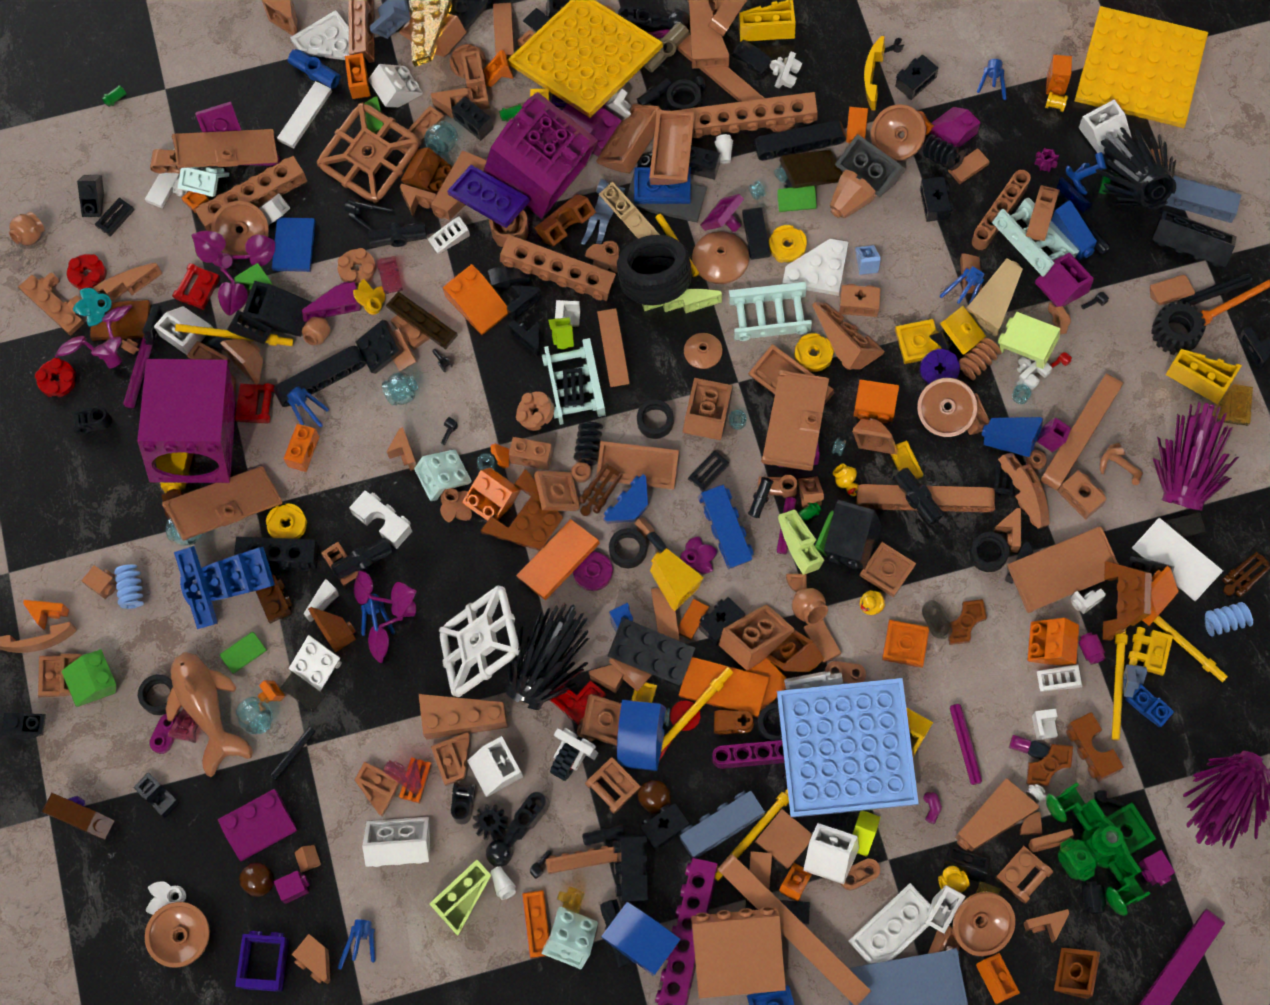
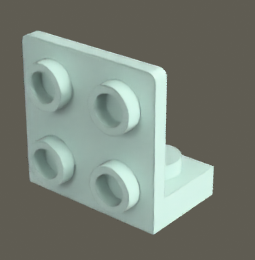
[178,166,230,197]
[414,450,471,501]
[542,907,598,969]

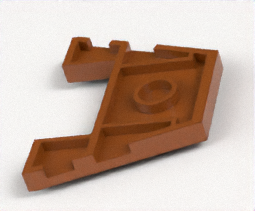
[480,469,563,551]
[1103,561,1152,641]

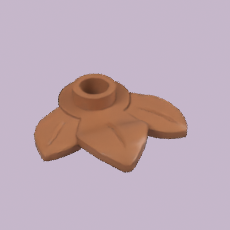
[585,241,619,273]
[440,488,472,522]

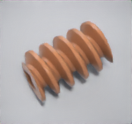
[959,338,1002,380]

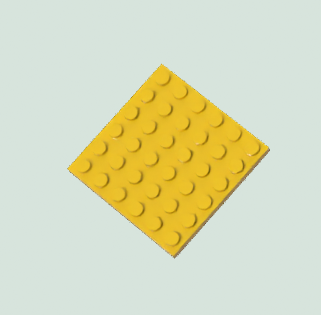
[508,0,663,118]
[1074,6,1208,128]

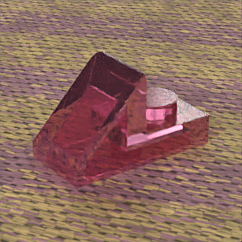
[377,256,403,294]
[168,708,198,743]
[383,759,421,795]

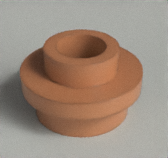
[121,338,139,355]
[1026,450,1046,470]

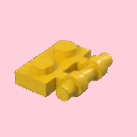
[1128,627,1173,676]

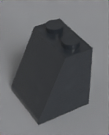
[824,500,883,570]

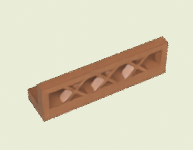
[348,0,374,63]

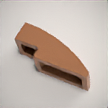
[461,50,490,110]

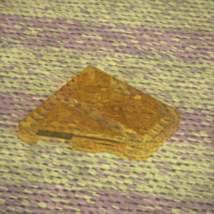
[1212,384,1253,426]

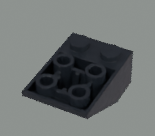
[243,281,312,337]

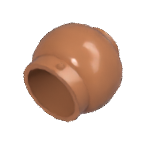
[9,212,45,246]
[792,588,828,625]

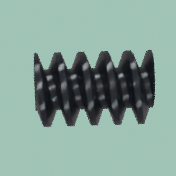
[922,134,965,171]
[573,421,603,466]

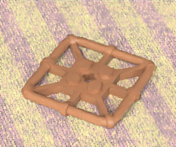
[317,103,421,203]

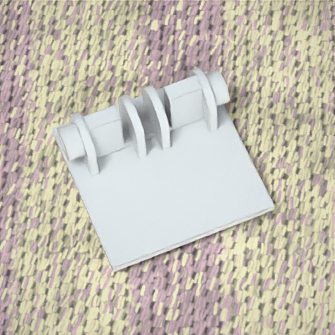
[289,635,342,691]

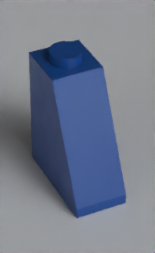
[1051,200,1097,261]
[982,417,1043,457]

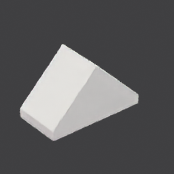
[925,885,966,933]

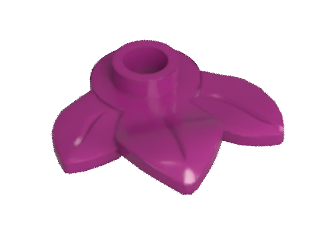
[680,537,717,574]

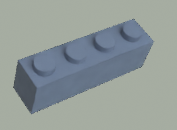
[1166,175,1241,223]
[680,791,765,859]

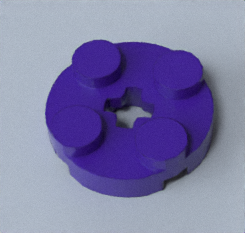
[920,349,960,384]

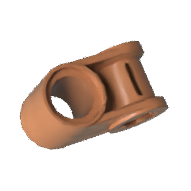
[150,149,181,174]

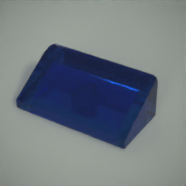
[1057,177,1092,213]

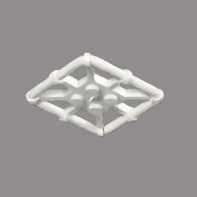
[439,585,520,697]

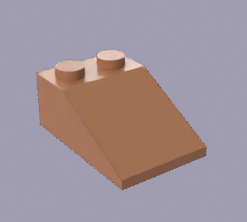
[399,8,467,57]
[682,378,732,440]
[719,604,794,670]

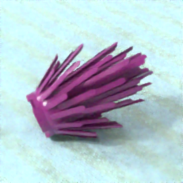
[1153,401,1239,510]
[1183,751,1270,849]

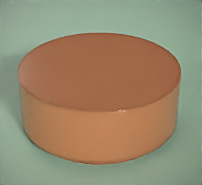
[571,462,591,483]

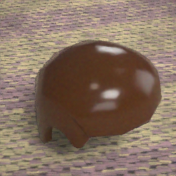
[638,780,671,814]
[239,863,274,897]

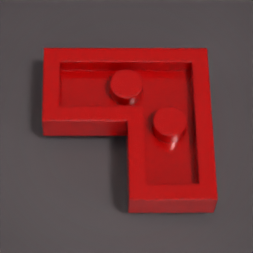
[549,680,606,726]

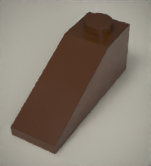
[42,793,114,840]

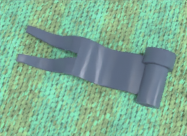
[581,179,626,245]

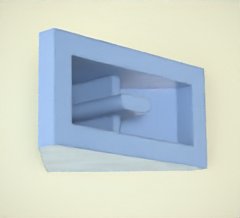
[855,245,880,275]

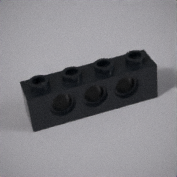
[234,537,319,571]

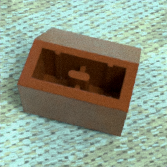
[401,147,452,195]

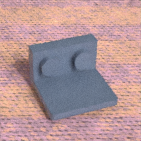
[370,0,411,38]

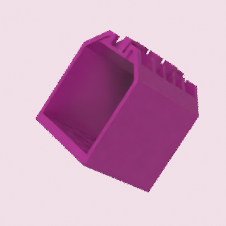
[483,92,598,219]

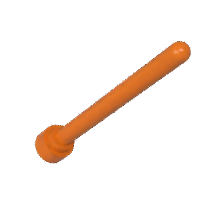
[1200,279,1270,326]

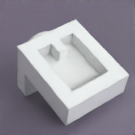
[1070,589,1106,614]

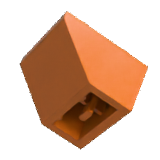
[462,467,521,521]
[1142,566,1179,626]
[1027,618,1079,666]

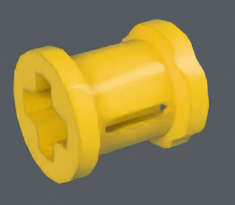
[1045,91,1068,112]

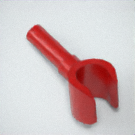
[1049,352,1072,368]

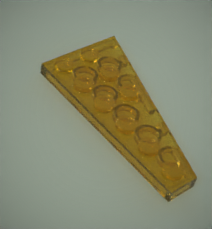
[409,0,452,67]

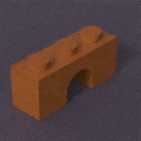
[534,194,596,247]
[1066,712,1124,782]

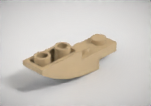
[599,181,660,238]

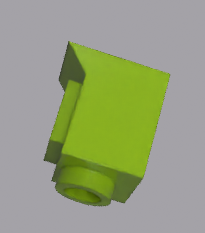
[548,317,574,349]

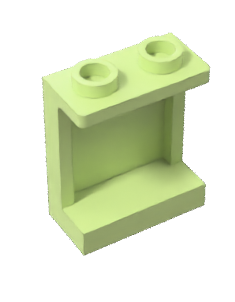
[998,312,1060,369]

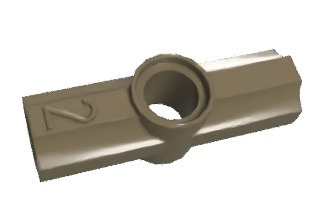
[644,22,690,73]

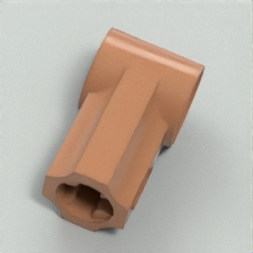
[758,475,797,498]

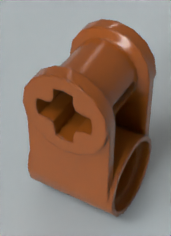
[714,710,754,735]

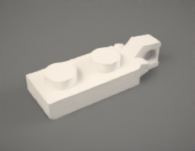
[784,671,843,690]

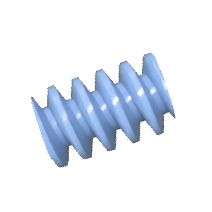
[114,564,144,609]
[1205,602,1253,636]

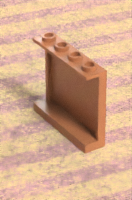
[691,906,786,999]

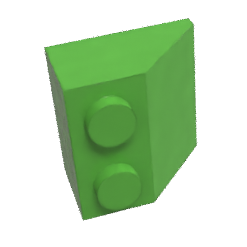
[62,649,116,707]

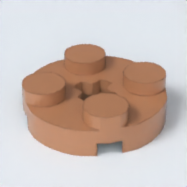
[337,248,376,286]
[516,392,555,431]

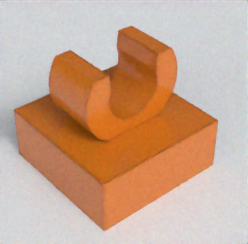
[257,680,285,703]

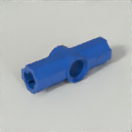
[287,49,341,89]

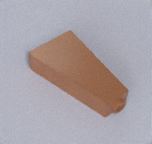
[689,0,729,68]
[431,150,487,220]
[955,778,1039,852]

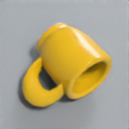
[938,866,970,893]

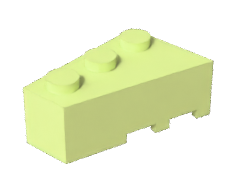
[429,860,491,936]

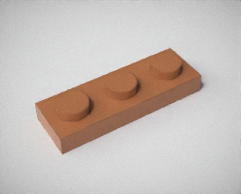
[397,106,445,154]

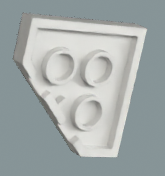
[290,10,349,60]
[782,239,848,296]

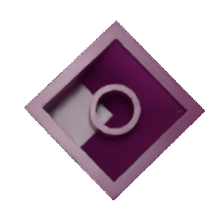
[929,107,980,147]

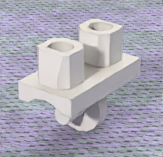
[770,51,802,88]
[1017,357,1053,390]

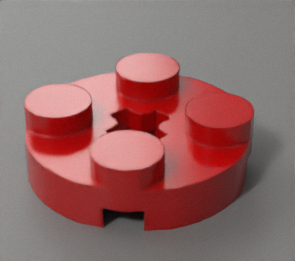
[67,254,106,290]
[35,358,76,397]

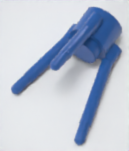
[977,59,1007,100]
[940,266,985,304]
[286,386,329,427]
[361,594,395,636]
[338,919,375,969]

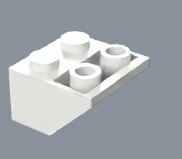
[368,64,423,107]
[1079,100,1132,154]
[154,306,213,355]
[467,736,523,797]
[804,823,859,884]

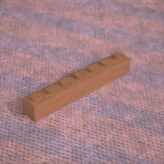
[546,846,617,874]

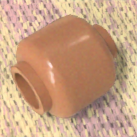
[302,317,331,345]

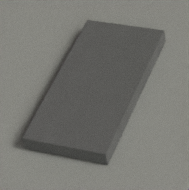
[627,174,707,223]

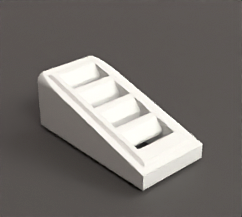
[428,216,470,254]
[304,579,339,622]
[1037,665,1082,692]

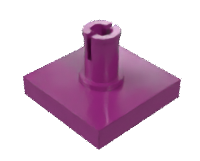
[195,101,242,132]
[700,194,744,232]

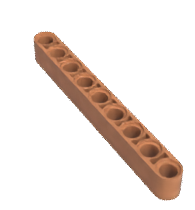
[717,854,871,1005]

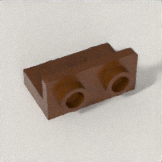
[256,574,293,624]

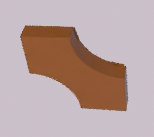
[946,599,987,645]
[1026,744,1073,786]

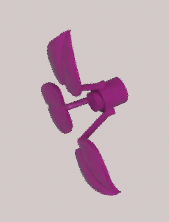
[191,231,275,316]
[55,305,133,368]
[354,571,417,663]

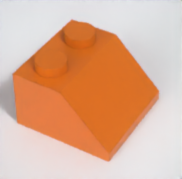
[854,380,899,423]

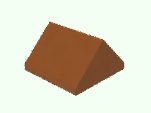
[1054,948,1100,999]

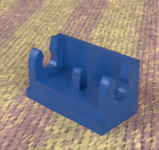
[609,603,633,632]

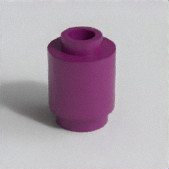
[1078,632,1105,665]

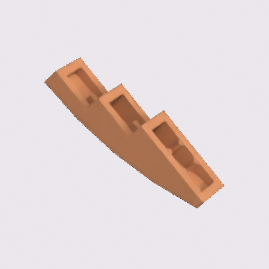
[493,2,514,59]
[92,263,162,303]
[597,309,629,387]

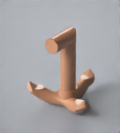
[1100,443,1143,485]

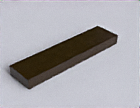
[386,291,458,350]

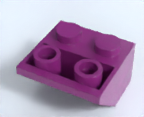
[1035,252,1094,307]

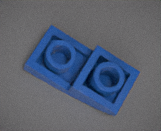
[1125,684,1174,727]

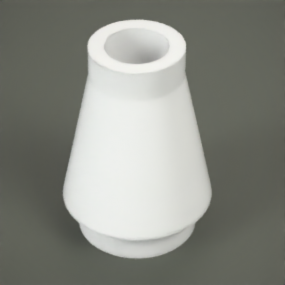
[715,134,733,164]
[490,866,516,900]

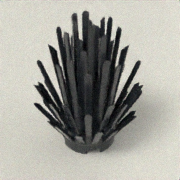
[1095,127,1176,209]
[505,603,590,710]

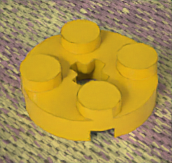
[769,225,807,263]
[794,333,834,372]
[266,503,307,539]

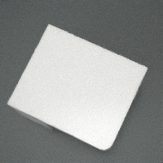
[605,89,631,121]
[259,194,290,225]
[555,300,580,327]
[1032,709,1058,740]

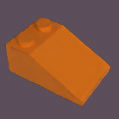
[443,264,508,335]

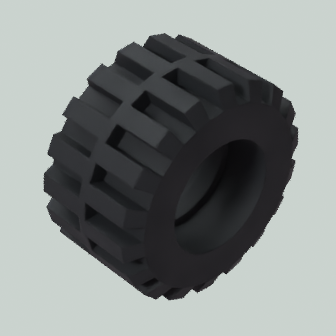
[1151,301,1206,355]

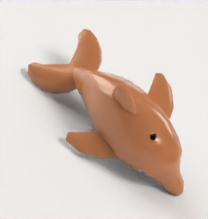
[166,652,253,777]

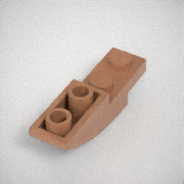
[1026,185,1059,241]
[998,453,1050,529]

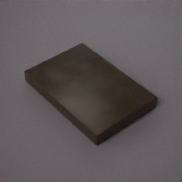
[779,150,842,189]

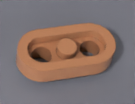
[825,661,866,684]
[840,859,880,891]

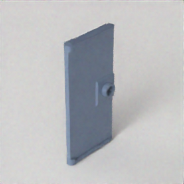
[849,948,968,1005]

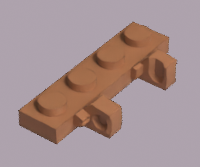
[18,272,84,336]

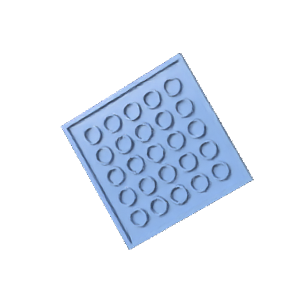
[777,678,919,818]

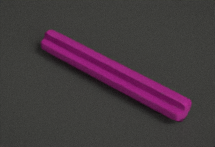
[123,337,153,408]
[950,704,982,785]

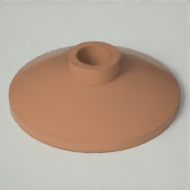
[684,333,722,369]

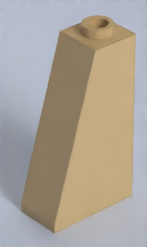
[966,258,1023,337]

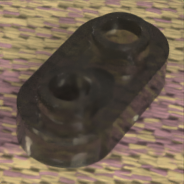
[922,600,952,639]

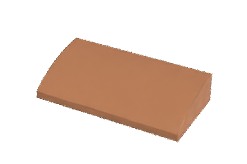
[596,104,661,174]
[649,110,695,185]
[748,344,834,404]
[596,441,680,490]

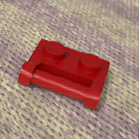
[172,263,220,310]
[235,383,275,424]

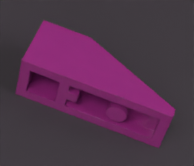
[302,282,360,322]

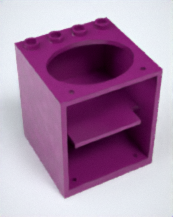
[137,359,236,483]

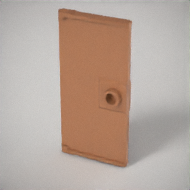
[172,129,278,168]
[761,370,829,470]
[162,466,282,541]
[1007,526,1119,613]

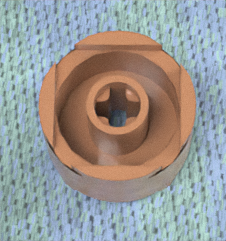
[489,210,529,247]

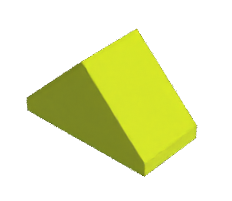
[852,811,881,857]

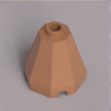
[830,170,876,218]

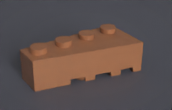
[419,694,508,740]

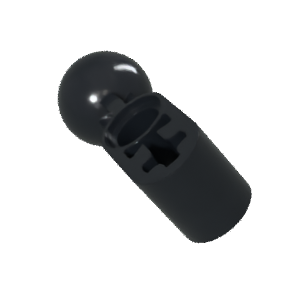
[618,6,690,31]
[486,792,550,867]

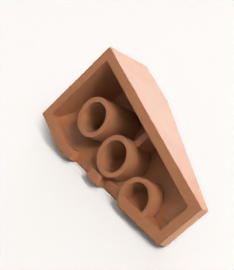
[812,302,885,370]

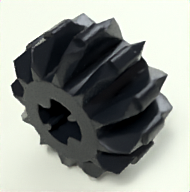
[473,804,508,840]

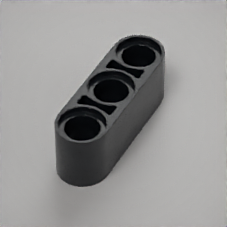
[742,207,770,260]

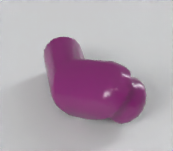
[923,792,942,824]

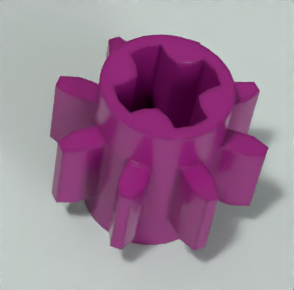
[1034,148,1059,172]

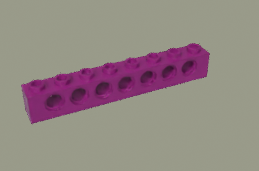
[655,858,719,1005]

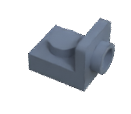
[1123,665,1147,698]

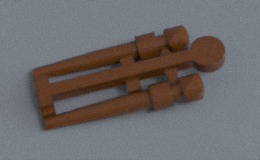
[579,463,623,516]
[1222,552,1270,597]

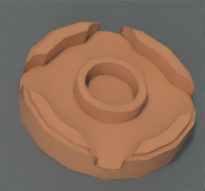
[449,44,486,79]

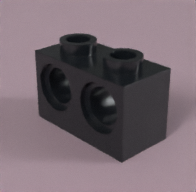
[452,96,493,141]

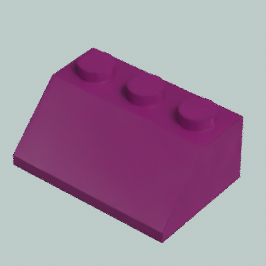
[218,789,297,861]

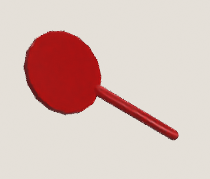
[659,701,700,761]

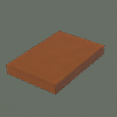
[90,300,150,341]

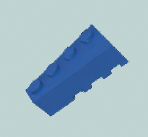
[697,484,754,570]

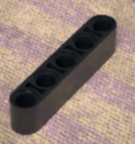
[754,120,846,161]
[273,346,366,407]

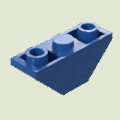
[604,474,648,524]

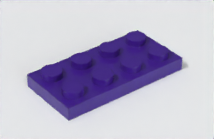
[447,165,530,228]

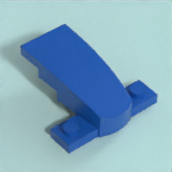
[174,546,275,629]

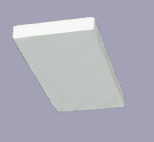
[1132,518,1223,601]
[848,883,930,964]

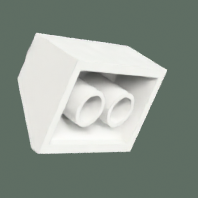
[362,817,430,867]

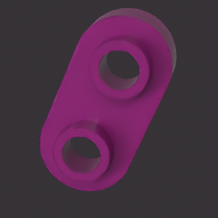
[149,714,181,754]

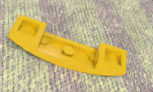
[864,36,885,110]

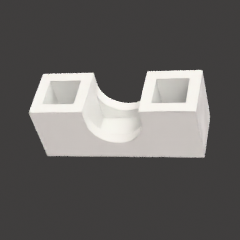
[349,491,412,549]

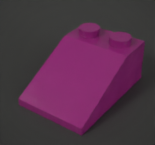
[562,103,621,157]

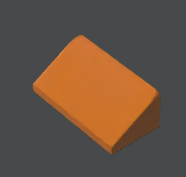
[976,953,1020,1004]

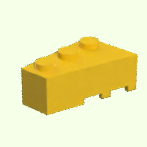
[739,0,795,42]
[1166,349,1242,405]

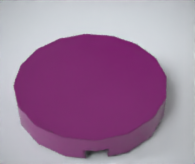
[573,551,613,591]

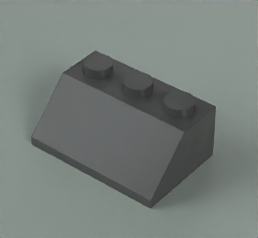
[835,134,906,197]

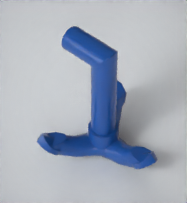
[1066,152,1107,195]

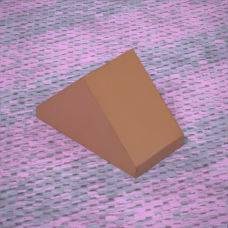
[589,665,624,693]

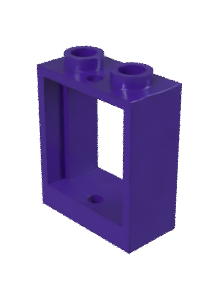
[235,931,289,992]

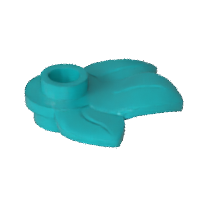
[73,288,112,326]

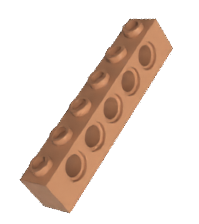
[195,156,307,231]
[500,234,616,301]

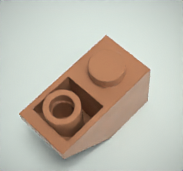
[292,934,331,984]

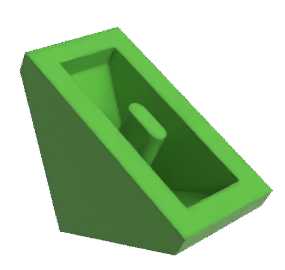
[234,263,273,291]

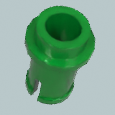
[102,85,127,107]
[499,104,522,122]
[798,503,821,523]

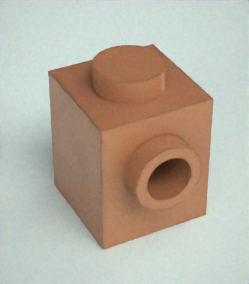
[81,565,117,599]

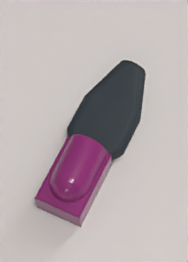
[1009,735,1050,759]

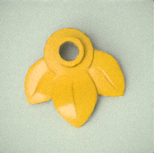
[353,279,385,315]

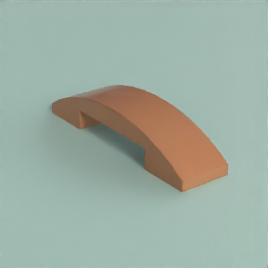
[651,588,680,641]
[0,622,76,653]

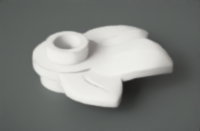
[146,882,186,915]

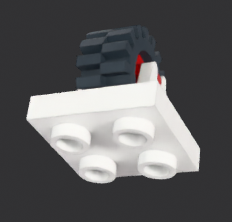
[550,728,598,781]

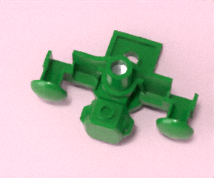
[1046,782,1156,916]

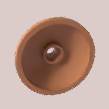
[871,104,926,161]
[211,201,269,255]
[692,231,749,284]
[917,378,977,437]
[953,892,1015,956]
[145,902,210,968]

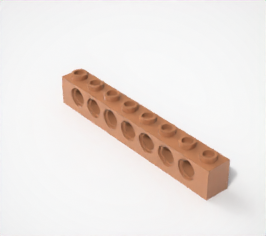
[674,92,817,138]

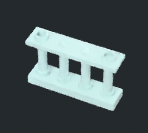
[992,198,1079,277]
[729,282,812,341]
[542,338,606,425]

